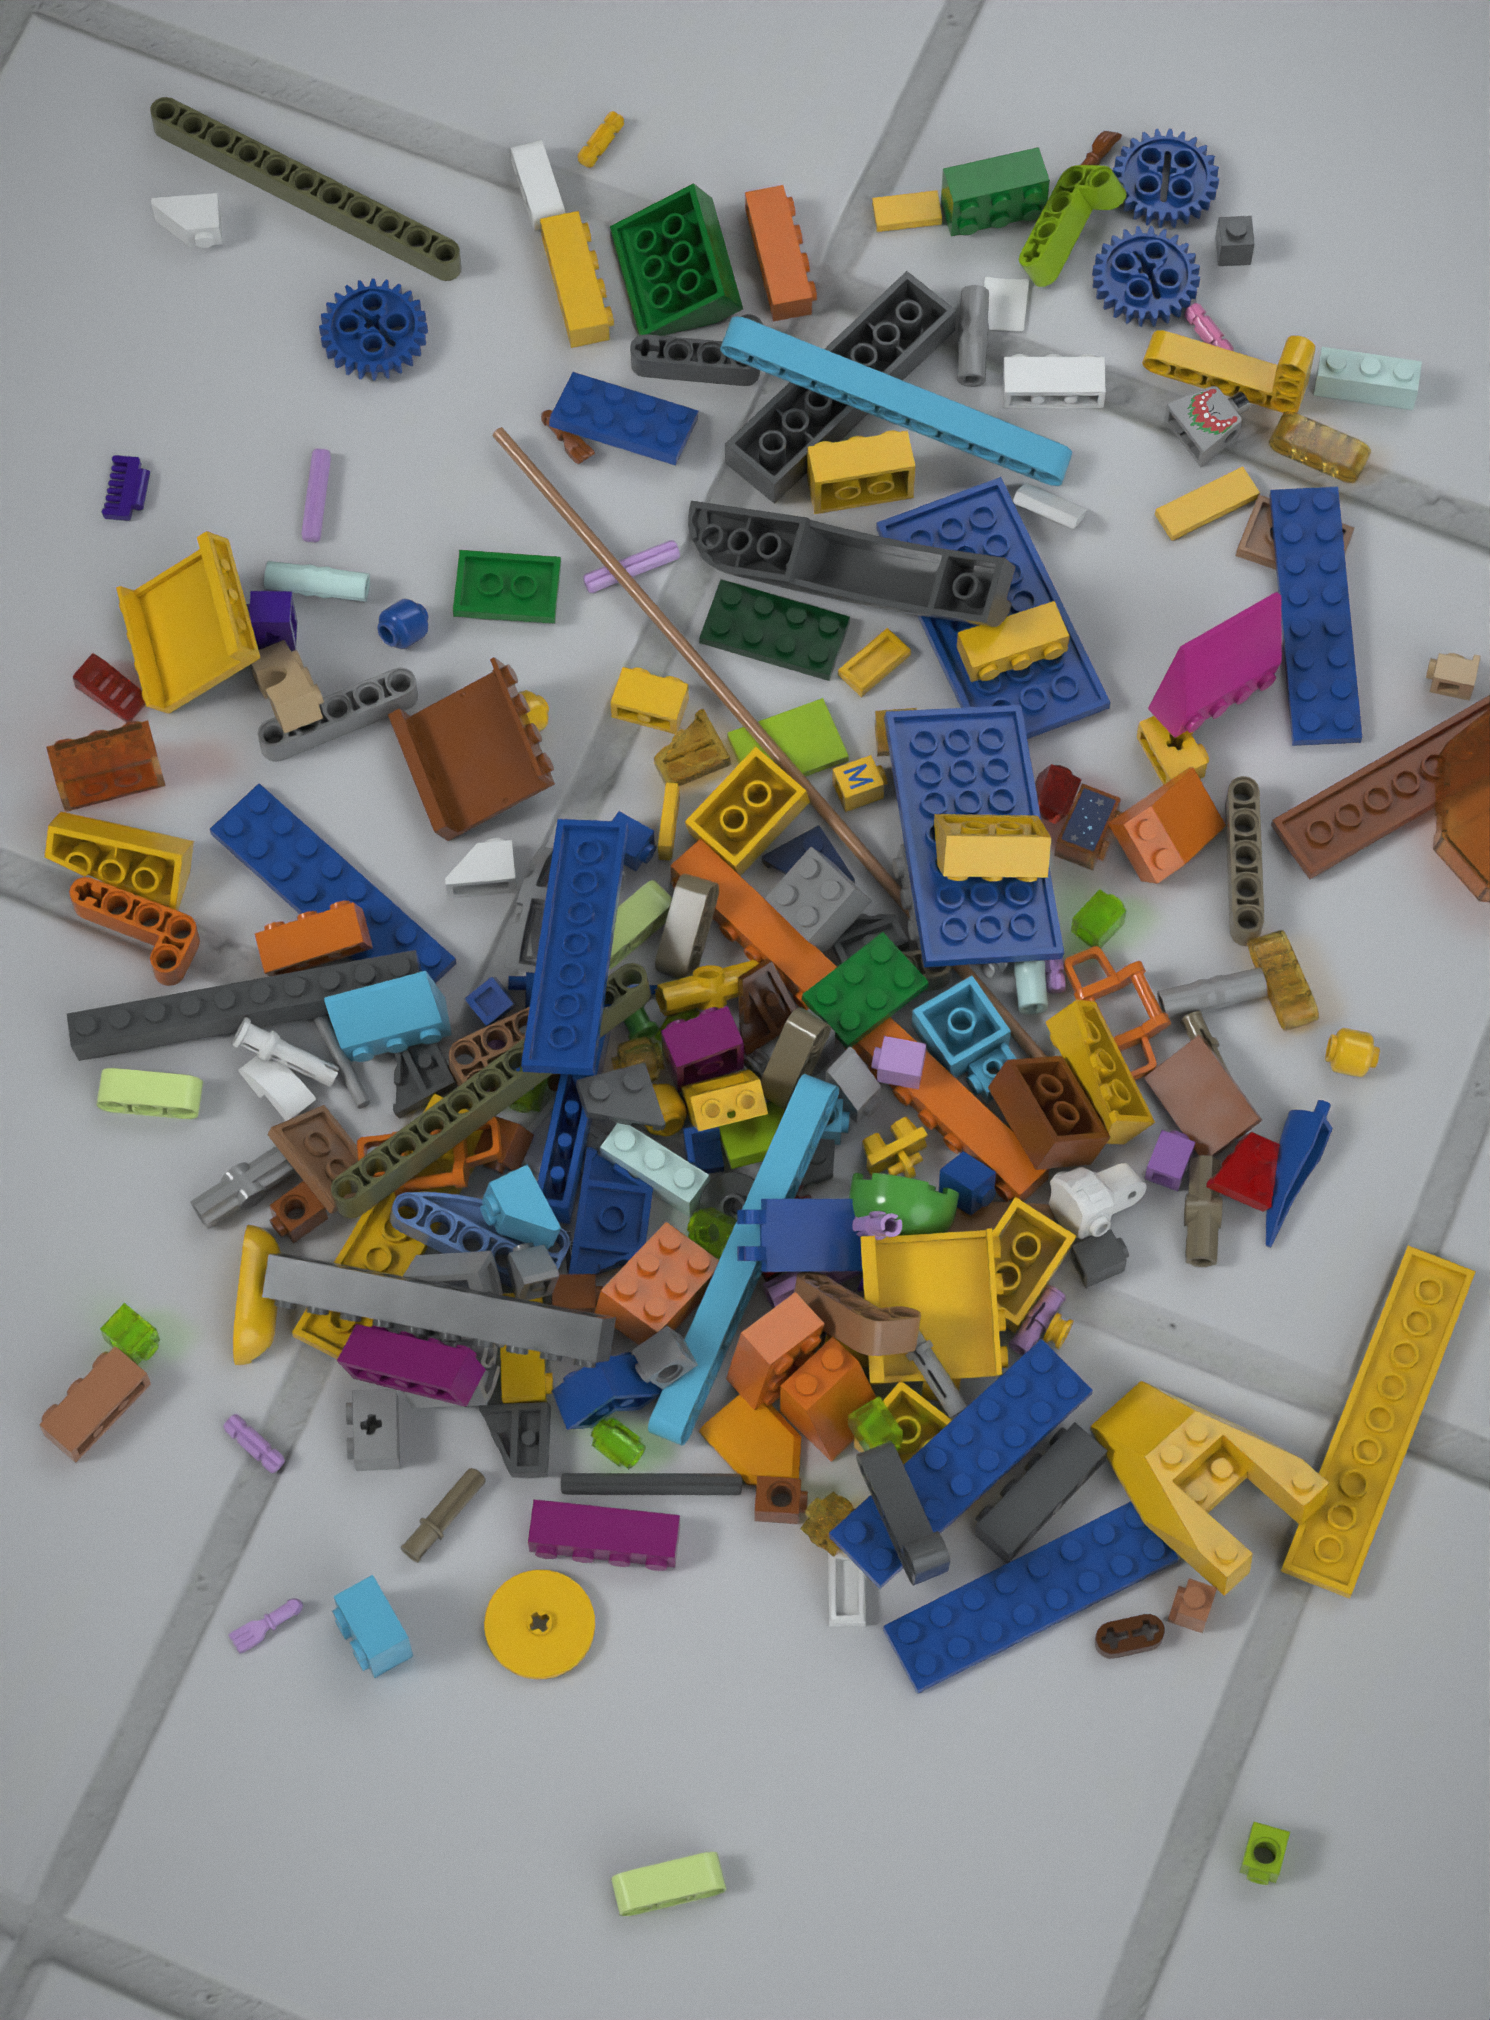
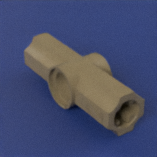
[1184,1155,1223,1267]

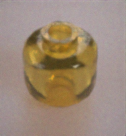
[611,1036,665,1082]

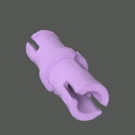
[852,1211,902,1240]
[1008,1285,1066,1356]

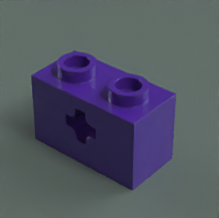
[246,591,298,652]

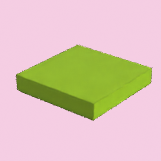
[719,1102,785,1169]

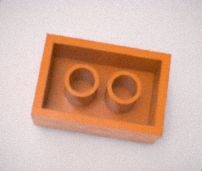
[595,1222,719,1345]
[726,1292,825,1410]

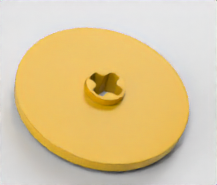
[484,1570,595,1680]

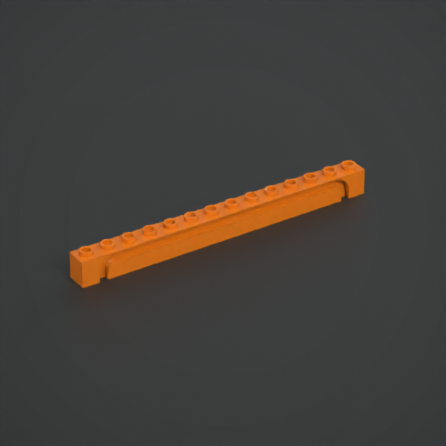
[670,839,1050,1202]

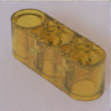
[1268,411,1371,483]
[1248,929,1319,1031]

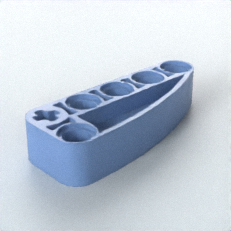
[390,1192,570,1288]

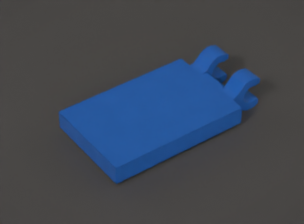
[737,1199,862,1272]

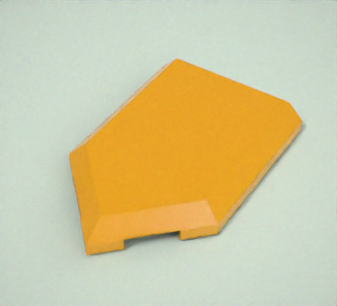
[699,1394,801,1485]

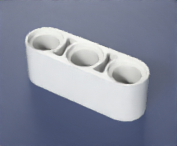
[509,140,565,231]

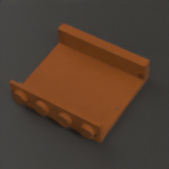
[388,657,555,841]

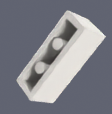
[1003,354,1106,408]

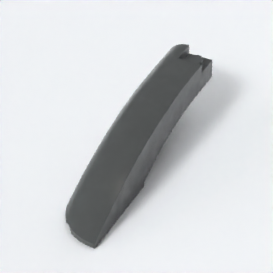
[688,501,1015,627]

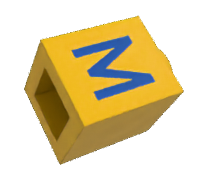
[832,755,888,812]

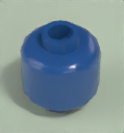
[377,598,429,649]

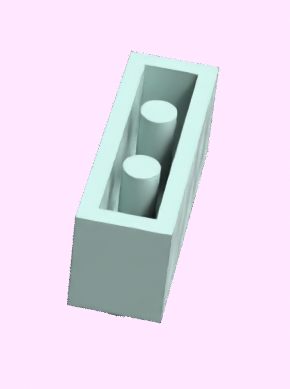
[1313,347,1422,410]
[600,1123,710,1218]

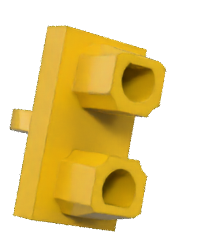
[862,1116,928,1179]

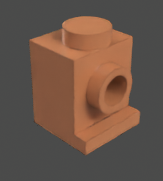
[1167,1578,1217,1633]

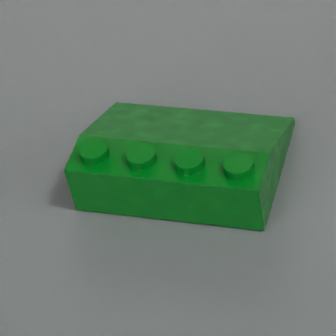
[610,183,743,336]

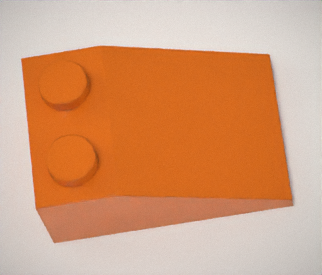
[1108,767,1226,884]

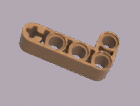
[449,1007,530,1092]
[794,1272,921,1356]

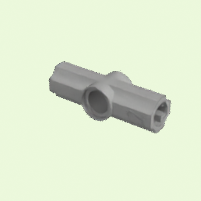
[190,1146,296,1229]

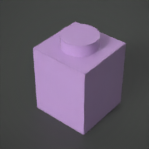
[871,1036,926,1090]

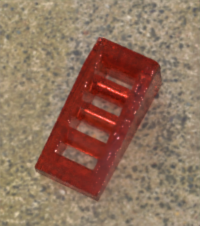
[73,653,146,724]

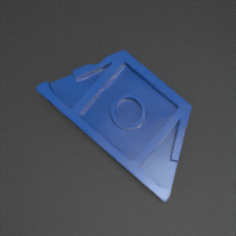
[569,1147,653,1275]

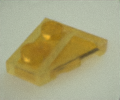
[653,708,731,786]

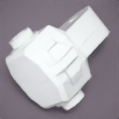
[1049,1163,1147,1240]

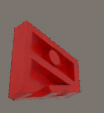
[1206,1132,1280,1212]

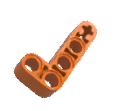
[69,877,200,986]

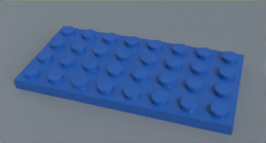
[876,477,1111,739]
[884,705,1064,967]

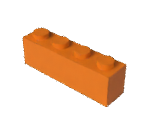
[745,185,817,322]

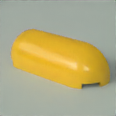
[233,1225,281,1365]

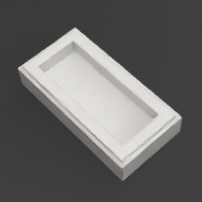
[1013,483,1087,529]
[828,1551,866,1627]

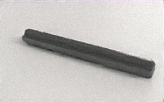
[561,1473,742,1495]

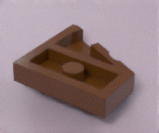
[738,959,797,1056]

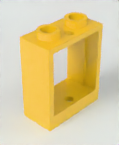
[681,1069,768,1132]

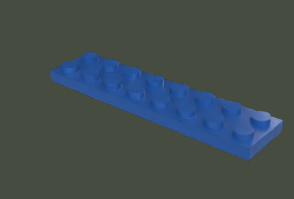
[1269,487,1363,746]
[210,783,457,984]
[521,819,629,1076]
[829,1339,1093,1589]
[883,1501,1179,1694]

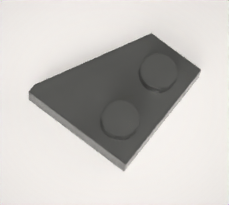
[576,1062,666,1131]
[479,1402,551,1478]

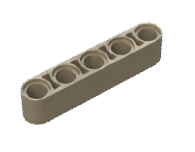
[1225,776,1264,946]

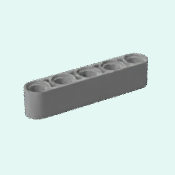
[257,667,418,762]

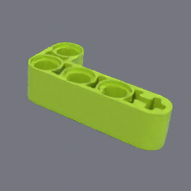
[1018,165,1127,287]

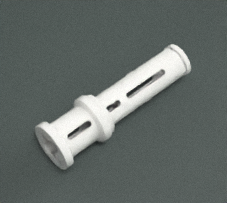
[232,1017,340,1087]

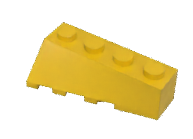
[44,811,194,911]
[1045,1000,1155,1145]

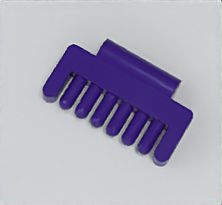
[101,455,150,521]

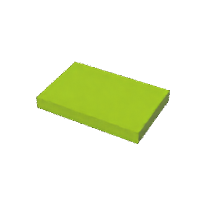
[727,698,849,777]

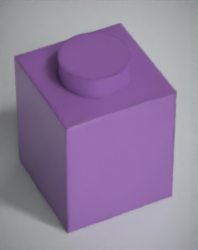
[1145,1130,1195,1192]

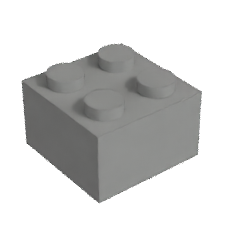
[764,847,872,953]

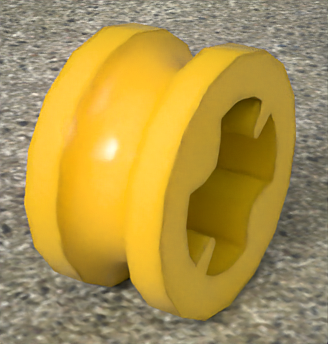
[1043,1312,1074,1349]

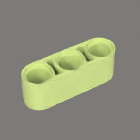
[609,880,672,970]
[96,1068,203,1119]
[611,1852,726,1916]

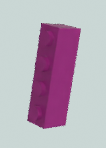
[337,1324,486,1407]
[528,1499,680,1571]

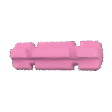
[1184,303,1234,351]

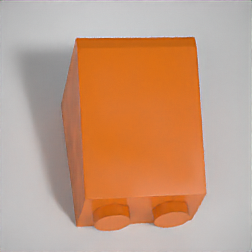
[780,1337,880,1462]

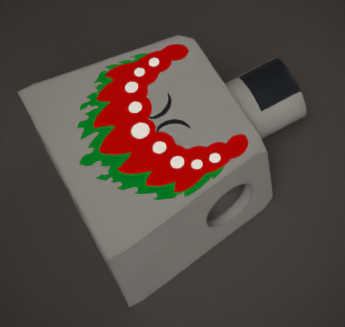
[1164,386,1250,468]

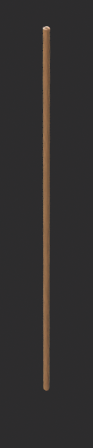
[492,427,1048,1058]

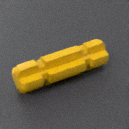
[577,111,624,168]

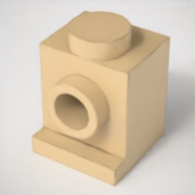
[1426,653,1481,701]

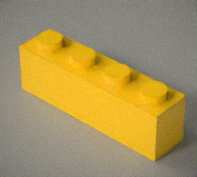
[540,211,614,348]

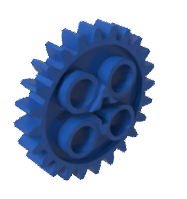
[1113,128,1219,228]
[1092,226,1200,327]
[319,278,428,381]

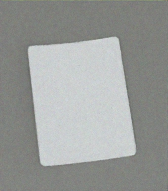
[984,277,1029,331]

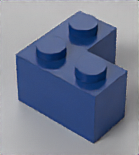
[552,1352,662,1430]

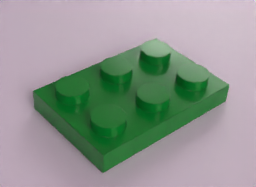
[453,550,561,624]
[802,932,929,1049]

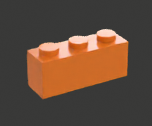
[254,901,373,976]

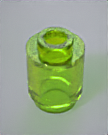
[590,1417,646,1470]

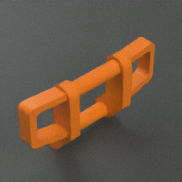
[1064,946,1171,1080]
[357,1117,502,1198]

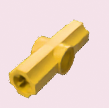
[655,960,759,1016]

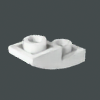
[238,1055,316,1121]

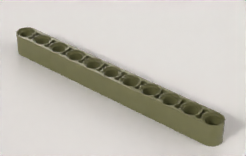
[150,97,462,281]
[331,963,651,1219]

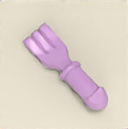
[228,1598,303,1654]

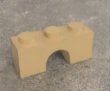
[250,640,324,734]

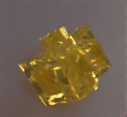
[800,1491,855,1557]

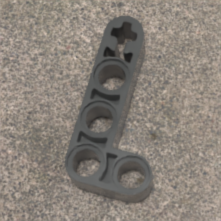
[630,314,763,386]
[856,1441,950,1586]

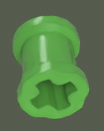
[623,1005,659,1044]

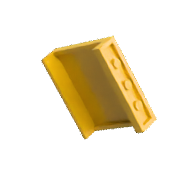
[116,531,261,714]
[860,1228,1008,1384]

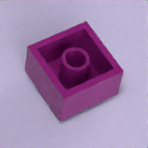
[661,1006,744,1093]

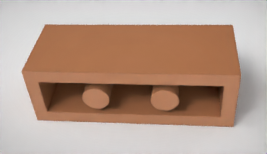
[39,1346,151,1463]

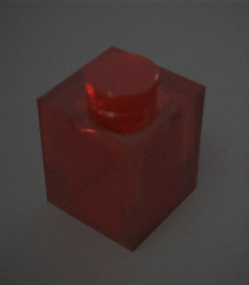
[1035,764,1082,824]

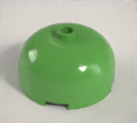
[849,1173,959,1236]

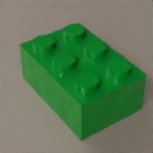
[941,147,1050,237]

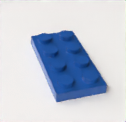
[549,372,699,466]

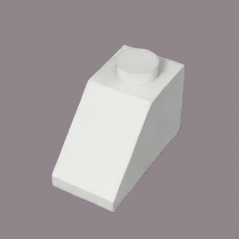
[151,193,222,248]
[445,838,517,899]

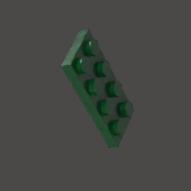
[699,579,850,681]

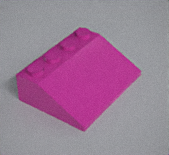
[1148,592,1282,738]

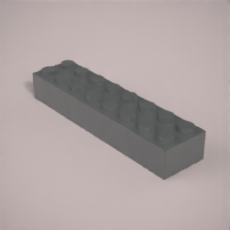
[725,271,956,504]

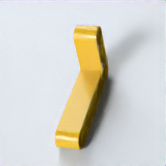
[1142,330,1316,414]

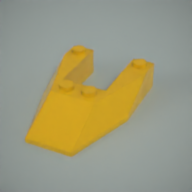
[1090,1381,1329,1596]

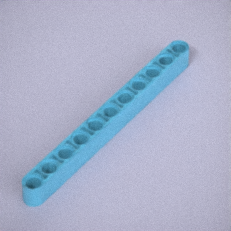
[720,316,1073,486]
[648,1074,839,1446]

